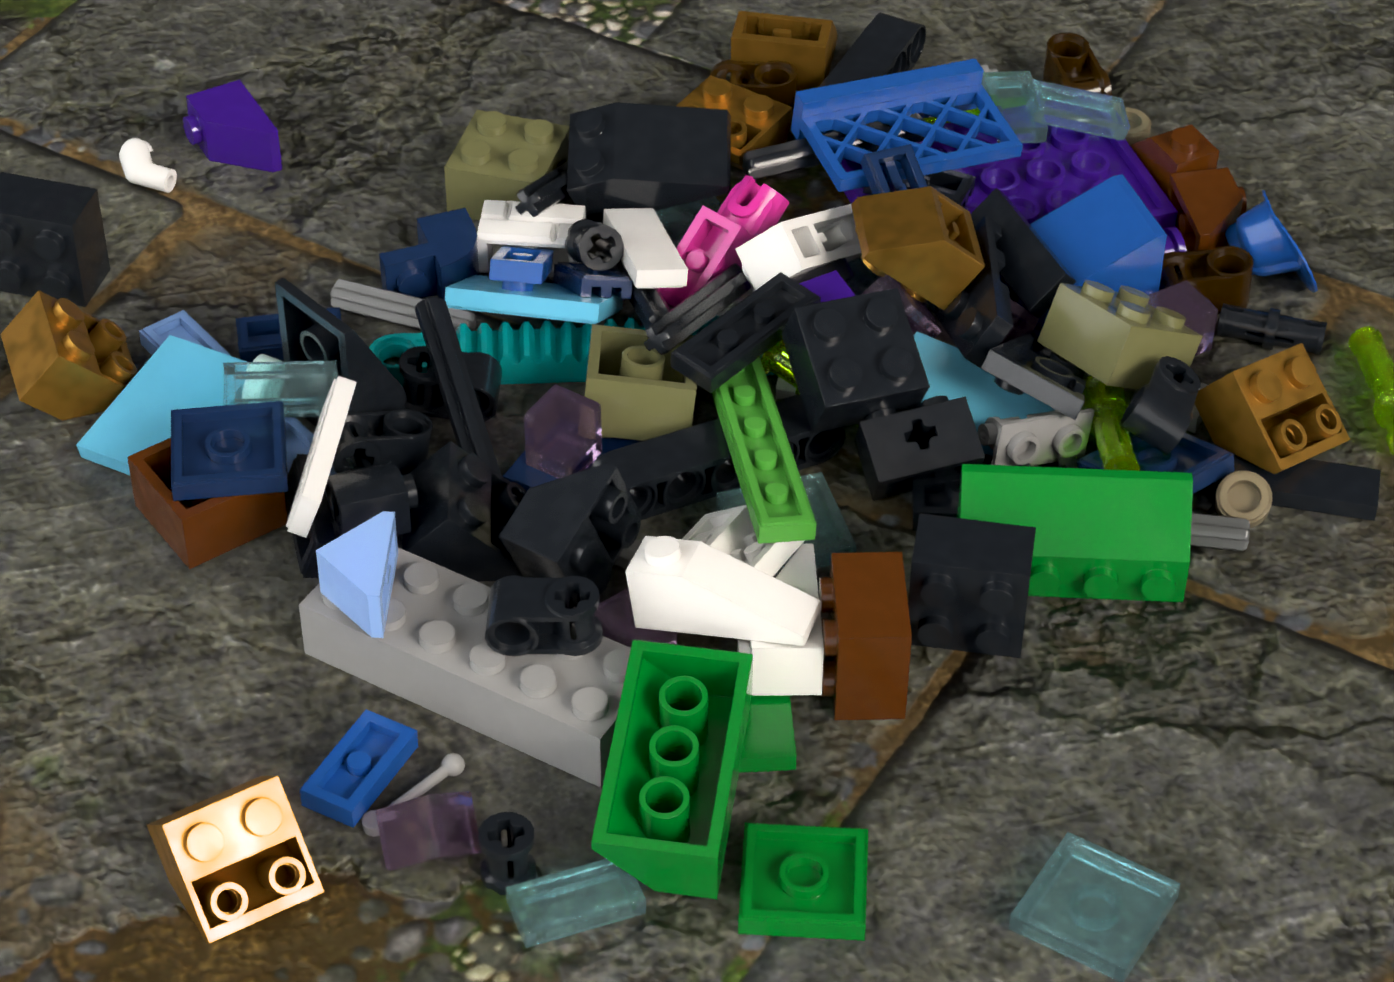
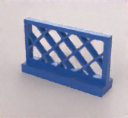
[791,58,1023,192]

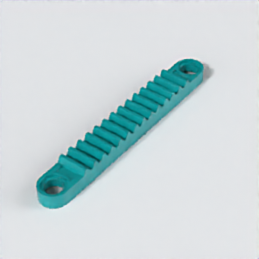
[369,315,786,386]

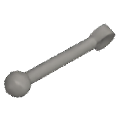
[362,753,465,837]

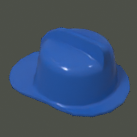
[1225,190,1318,293]

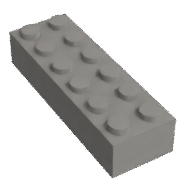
[299,548,631,788]

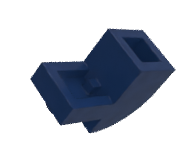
[379,208,479,300]

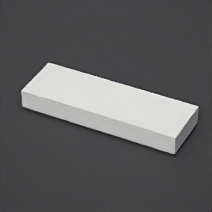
[603,208,688,289]
[286,376,357,538]

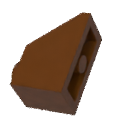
[1130,124,1219,196]
[1167,167,1247,252]

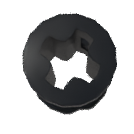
[565,219,624,271]
[478,812,536,895]

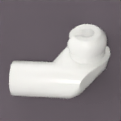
[119,138,177,193]

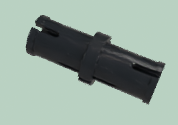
[1216,303,1327,355]

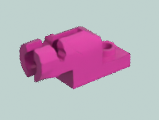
[658,175,790,308]

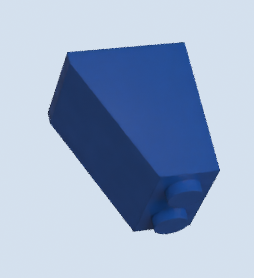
[1000,174,1167,330]

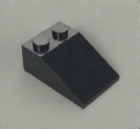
[567,102,731,224]
[275,278,407,436]

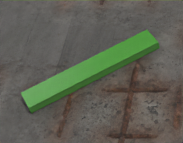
[711,357,817,544]

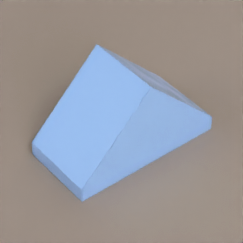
[316,511,398,638]

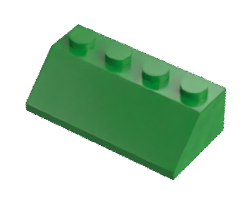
[957,464,1193,602]
[591,640,753,899]

